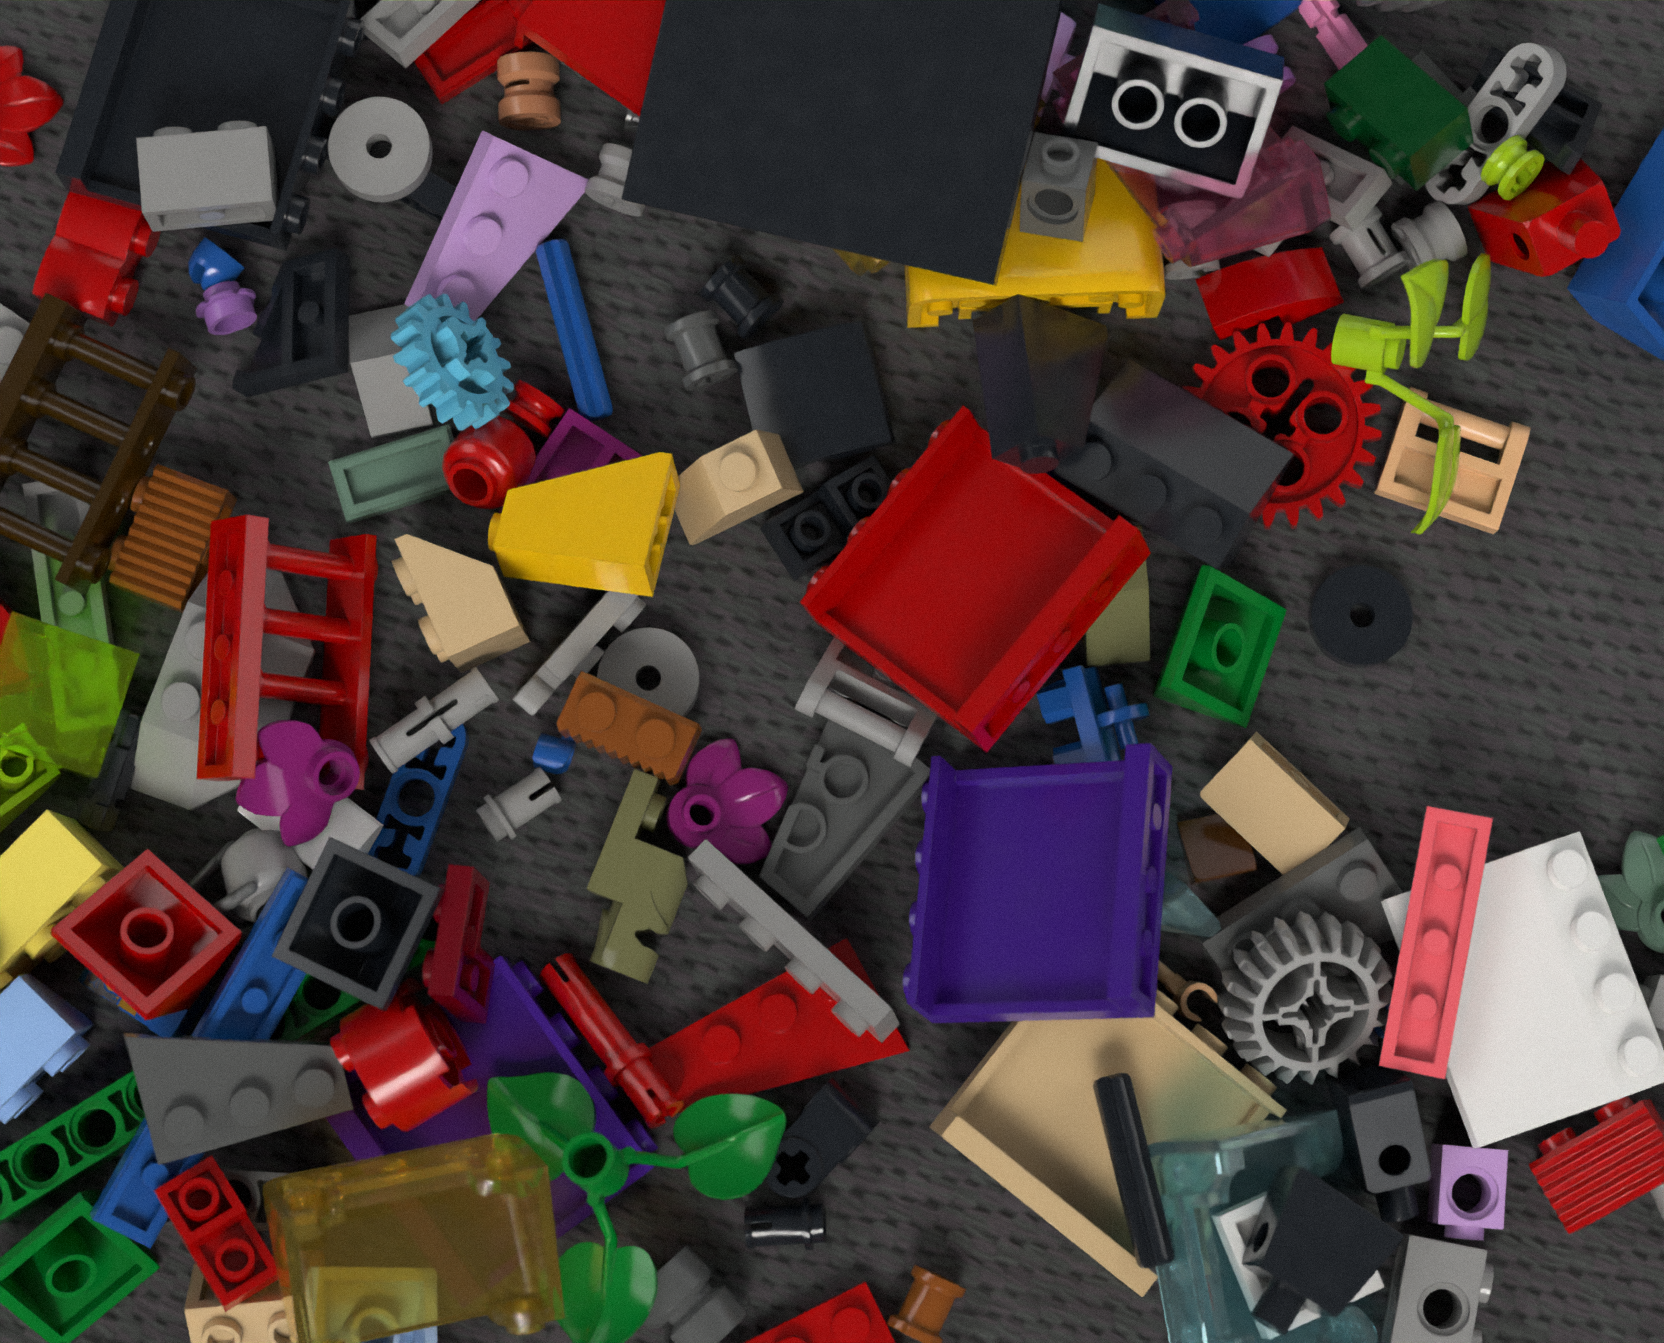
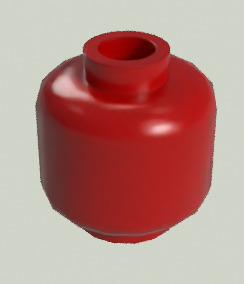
[442,416,536,510]

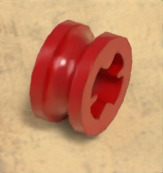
[504,380,565,438]

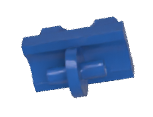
[1037,665,1150,764]

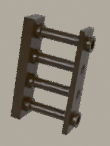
[0,293,197,596]

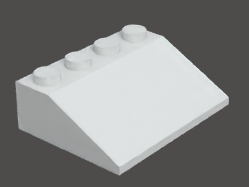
[1381,831,1664,1149]

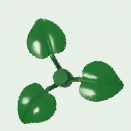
[487,1072,787,1343]

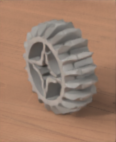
[1217,911,1393,1085]

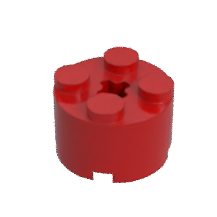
[330,978,478,1132]

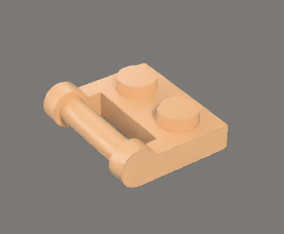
[1373,387,1531,534]

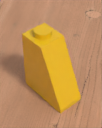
[488,452,680,597]

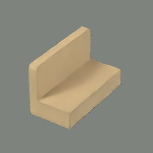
[1200,731,1350,875]

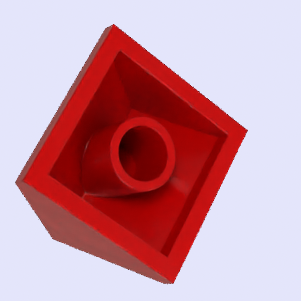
[51,849,242,1020]

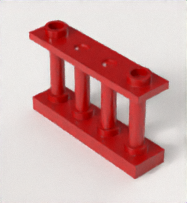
[196,515,378,790]

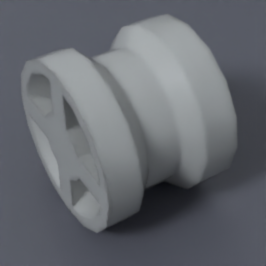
[584,143,646,217]
[1391,200,1467,270]

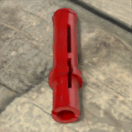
[539,953,683,1129]

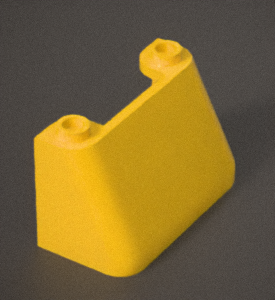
[904,158,1166,328]

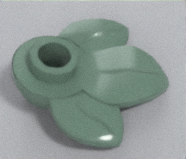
[1597,831,1664,954]

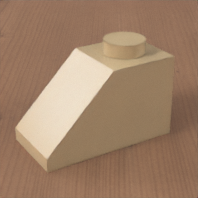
[675,429,804,545]

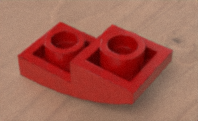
[1195,247,1344,340]
[154,1155,283,1312]

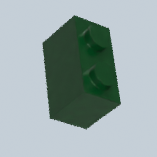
[1324,35,1474,191]

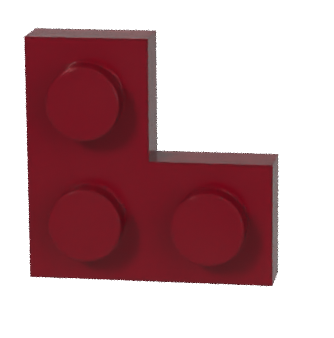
[423,864,495,1024]

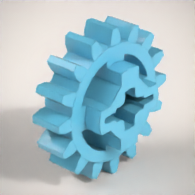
[390,293,514,431]

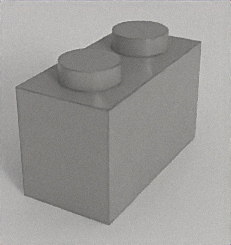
[136,121,279,232]

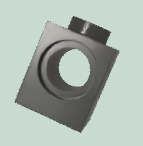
[1019,132,1098,242]

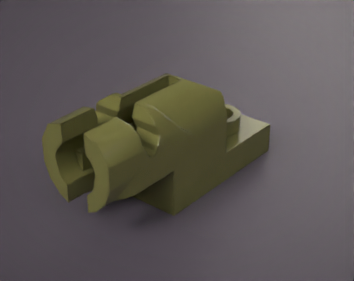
[587,769,688,984]

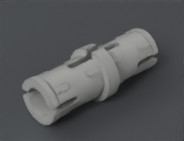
[369,667,499,773]

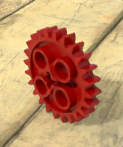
[1182,322,1382,530]

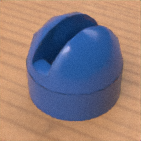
[188,237,245,290]

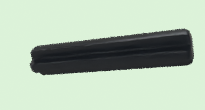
[1093,1073,1175,1268]

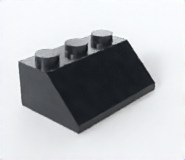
[1060,3,1285,200]
[1053,358,1296,570]

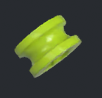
[1480,135,1545,200]

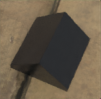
[272,836,445,1011]

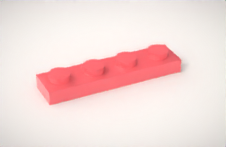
[1379,806,1493,1079]

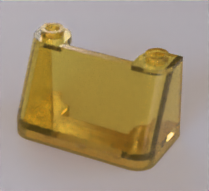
[263,1134,565,1343]

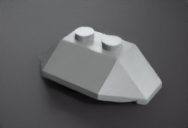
[131,569,316,811]

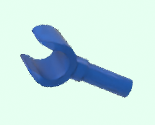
[532,733,576,774]

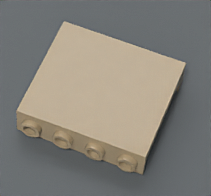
[930,989,1287,1297]

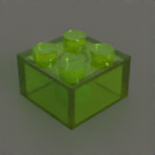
[0,612,139,779]

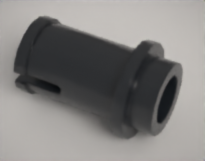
[744,1198,827,1251]

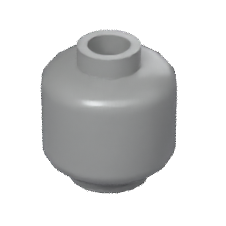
[221,828,310,924]

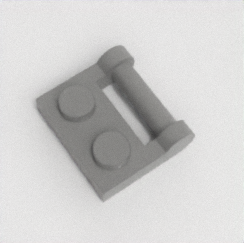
[795,637,938,767]

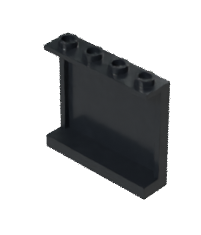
[55,0,364,251]

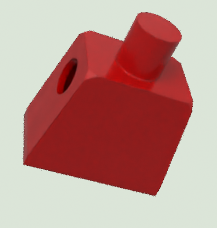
[1468,158,1621,277]

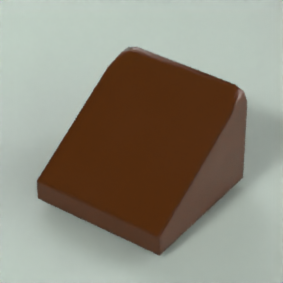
[1176,814,1257,885]

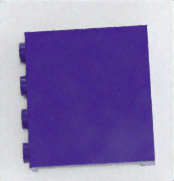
[903,743,1173,1023]
[325,955,658,1309]

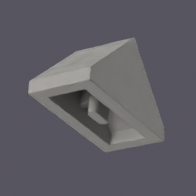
[349,304,434,439]

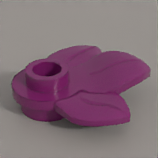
[236,720,360,846]
[666,738,788,865]

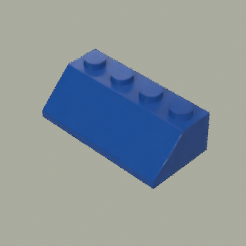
[1566,127,1664,361]

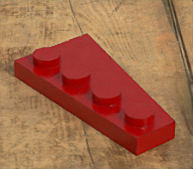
[649,938,909,1117]

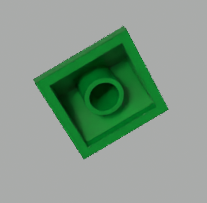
[1152,565,1287,728]
[0,1189,160,1343]

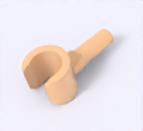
[1157,960,1218,1021]

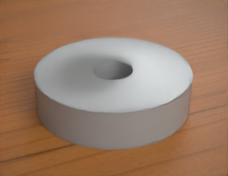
[328,97,433,202]
[597,627,700,717]

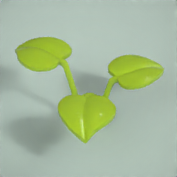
[1331,253,1491,535]

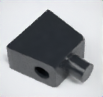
[1325,1063,1431,1223]
[1242,1165,1404,1336]

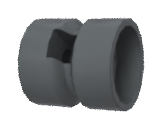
[643,1245,749,1343]

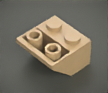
[392,534,531,673]

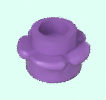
[196,281,257,335]

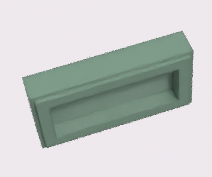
[328,424,455,524]

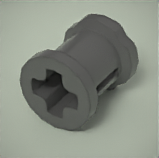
[663,310,738,391]

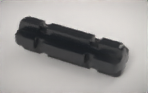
[78,707,144,832]

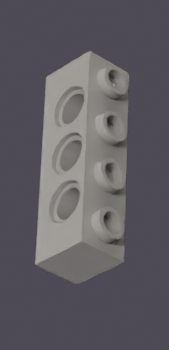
[1380,1232,1494,1343]

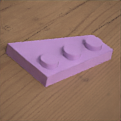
[404,130,588,321]

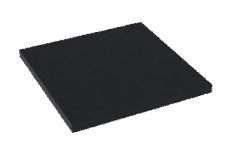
[621,0,1064,286]

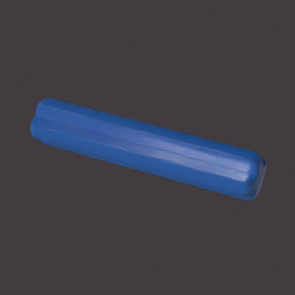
[536,239,613,422]

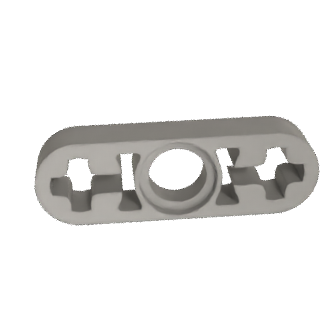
[1425,43,1567,205]

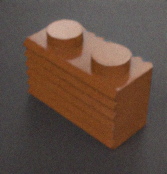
[108,464,237,613]
[556,671,702,786]

